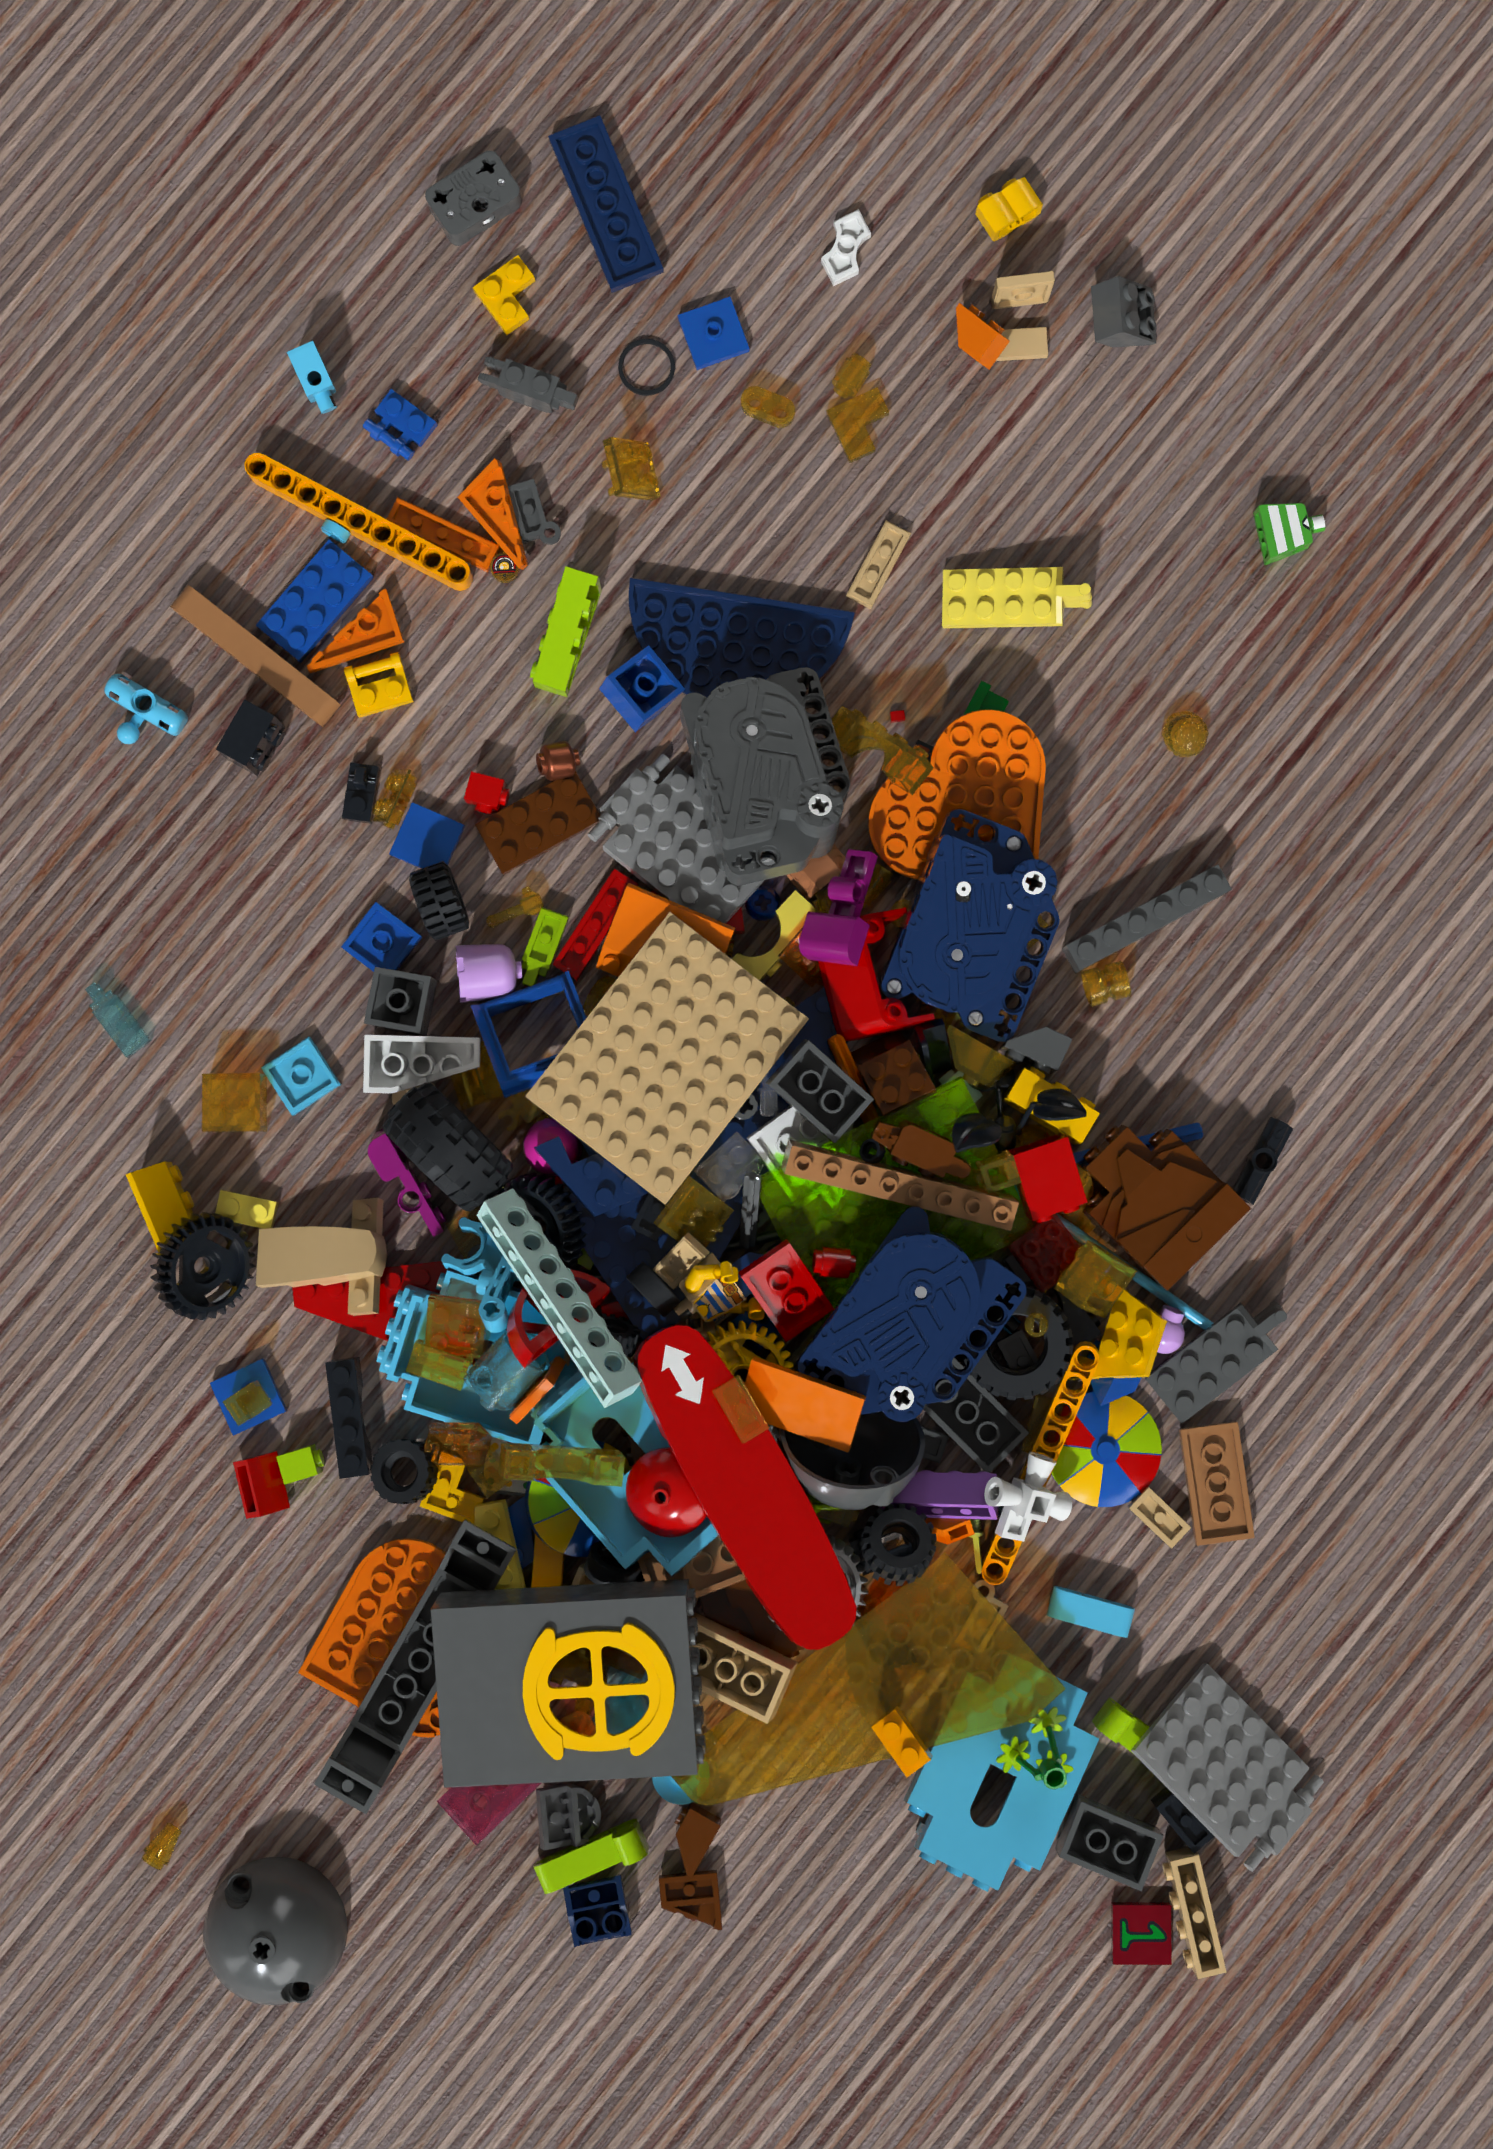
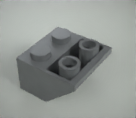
[1091,276,1157,348]
[999,1027,1072,1075]

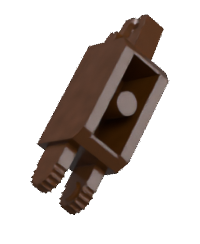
[871,1119,971,1179]

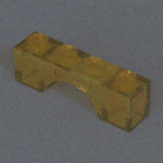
[823,706,933,795]
[498,1442,625,1487]

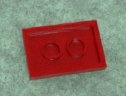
[738,1239,834,1342]

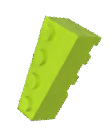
[530,566,602,697]

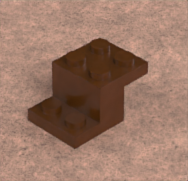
[851,1031,937,1118]

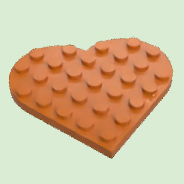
[868,709,1046,886]
[298,1538,446,1738]

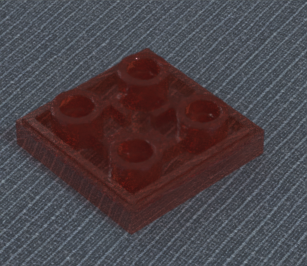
[1007,1214,1089,1293]

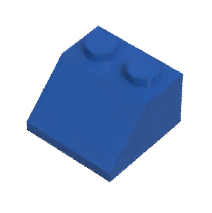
[599,645,685,733]

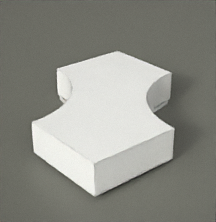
[821,209,871,286]

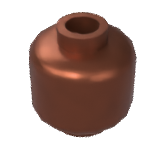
[536,741,580,781]

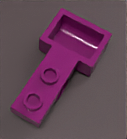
[799,849,878,966]
[368,1128,446,1237]

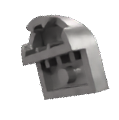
[536,1784,601,1850]

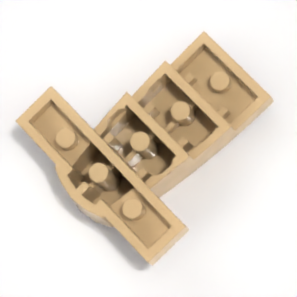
[256,1198,387,1316]

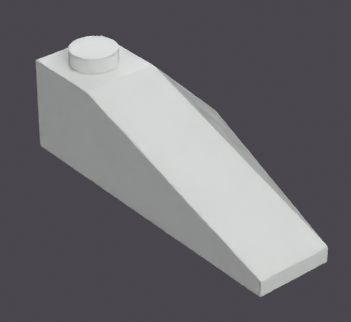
[363,1034,481,1093]

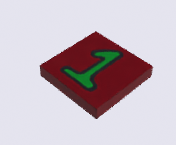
[1111,1902,1172,1965]

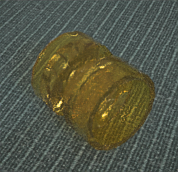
[1081,961,1131,1007]

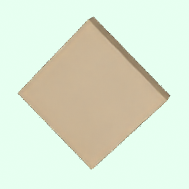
[991,271,1055,309]

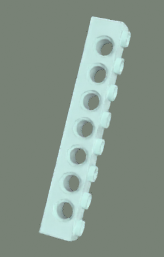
[477,1189,642,1408]

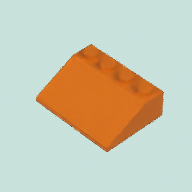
[596,883,735,977]

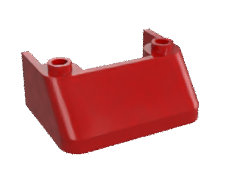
[818,907,935,1041]

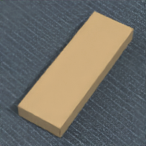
[846,520,911,609]

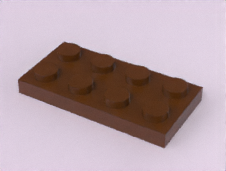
[475,771,600,876]

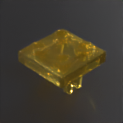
[602,437,661,501]
[654,1176,734,1248]

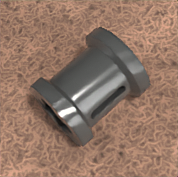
[734,1094,758,1120]

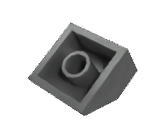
[364,967,437,1036]

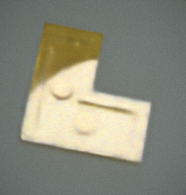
[826,387,889,463]

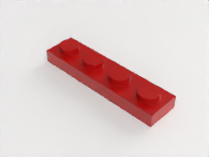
[552,869,639,981]

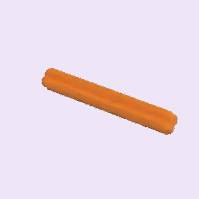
[828,1034,880,1137]

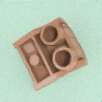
[786,844,845,901]

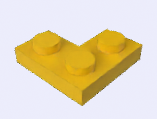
[473,255,535,336]
[420,1451,485,1525]

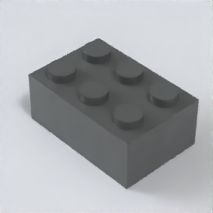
[765,1039,874,1143]
[1055,1794,1163,1891]

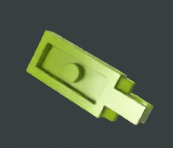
[522,907,569,987]

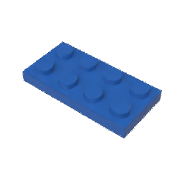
[256,539,374,663]

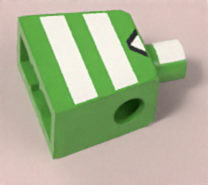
[1253,503,1325,565]

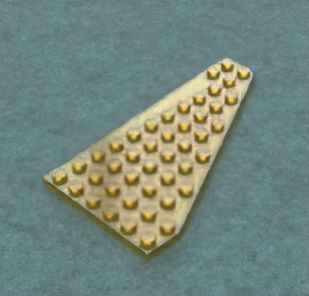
[671,1552,1066,1805]

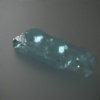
[85,982,151,1058]

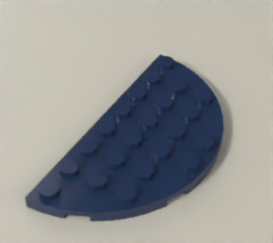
[629,578,855,698]

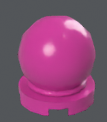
[523,1118,583,1176]

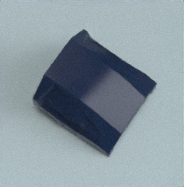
[563,1875,633,1947]

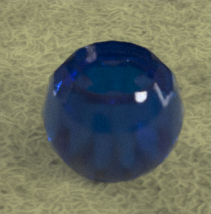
[745,885,781,921]

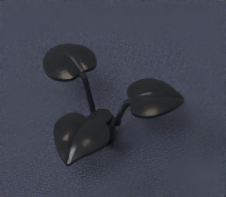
[952,1060,1087,1153]

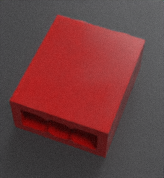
[1006,1133,1088,1223]

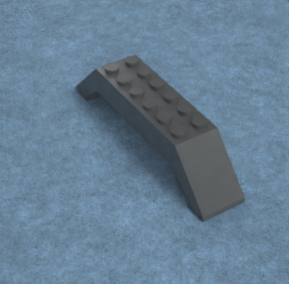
[314,1519,517,1814]

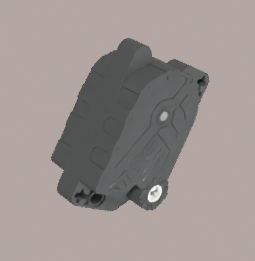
[680,667,850,886]

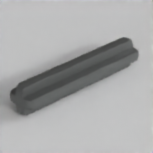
[739,1171,761,1249]

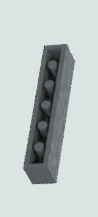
[1062,865,1232,974]

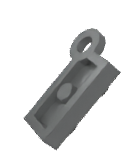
[508,479,561,545]

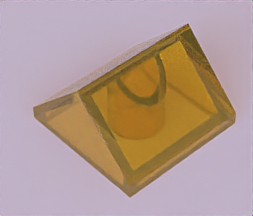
[451,1039,504,1111]

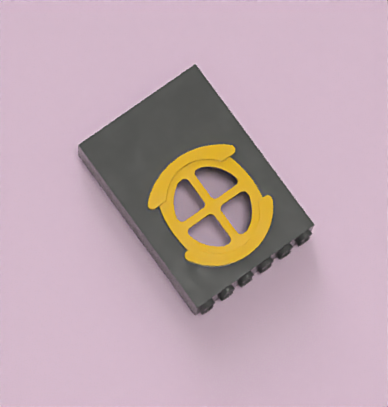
[431,1579,706,1788]

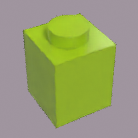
[276,1444,325,1485]

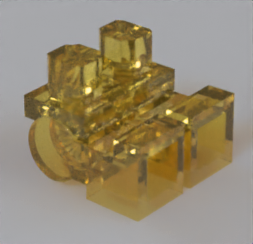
[550,1648,608,1715]

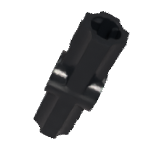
[1232,1117,1294,1205]

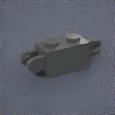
[477,357,578,413]

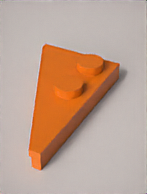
[457,458,528,570]

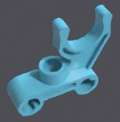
[441,1217,520,1333]

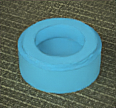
[321,519,351,543]

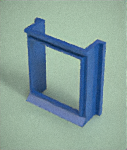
[470,971,587,1098]

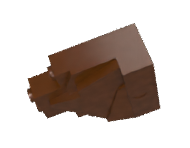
[1081,1125,1251,1291]

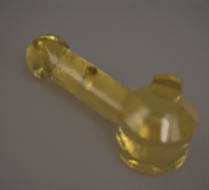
[486,886,544,928]

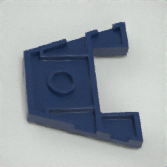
[534,1136,649,1217]

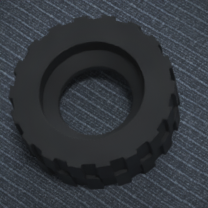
[370,1439,438,1504]

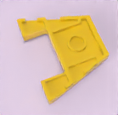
[1069,1270,1167,1380]

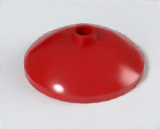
[626,1447,707,1537]

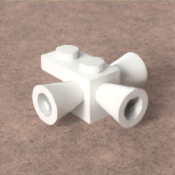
[984,1452,1072,1542]

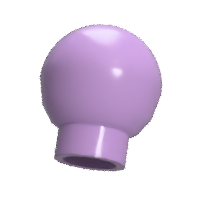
[1157,1305,1185,1354]

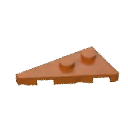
[307,589,404,673]

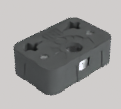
[425,151,522,246]

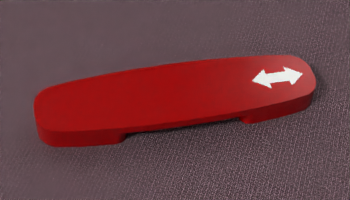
[634,1325,857,1650]

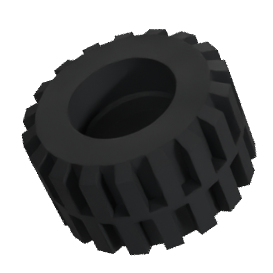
[409,861,469,941]
[858,1503,937,1586]

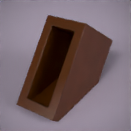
[674,1802,721,1878]

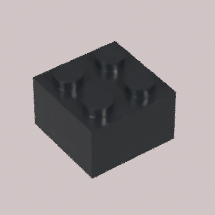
[216,699,285,776]

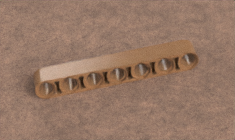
[170,585,341,727]

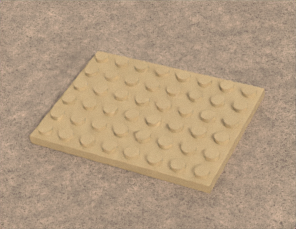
[525,912,809,1205]

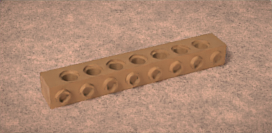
[781,1139,1019,1231]

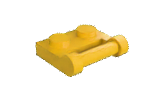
[344,652,414,718]

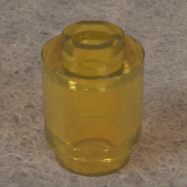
[831,353,871,398]

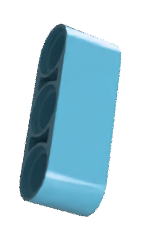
[1046,1586,1135,1638]

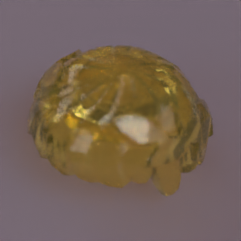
[1161,711,1209,758]

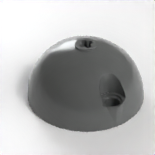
[780,1411,925,1510]
[203,1857,348,2006]

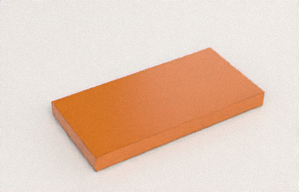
[743,1356,866,1452]

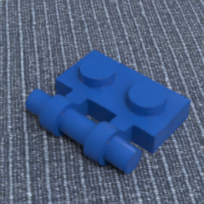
[363,389,438,461]

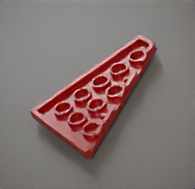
[292,1258,476,1365]

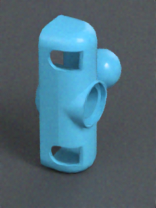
[104,674,188,745]

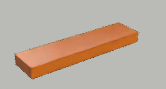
[387,497,500,572]

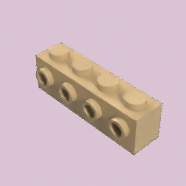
[1162,1847,1227,1979]

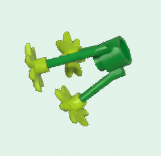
[996,1707,1074,1789]

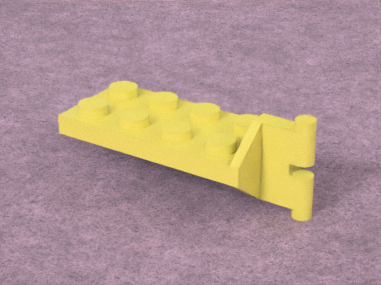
[942,567,1092,628]

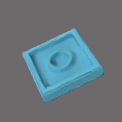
[261,1037,342,1116]

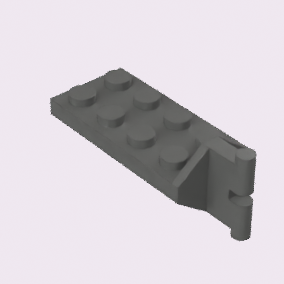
[1145,1301,1287,1424]

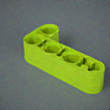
[1092,1697,1149,1754]
[533,1819,649,1894]

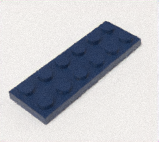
[548,115,664,293]

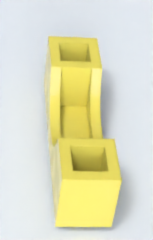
[732,890,820,981]

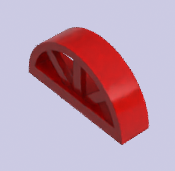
[507,1270,611,1368]

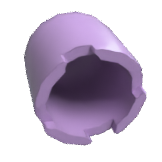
[456,944,522,1003]

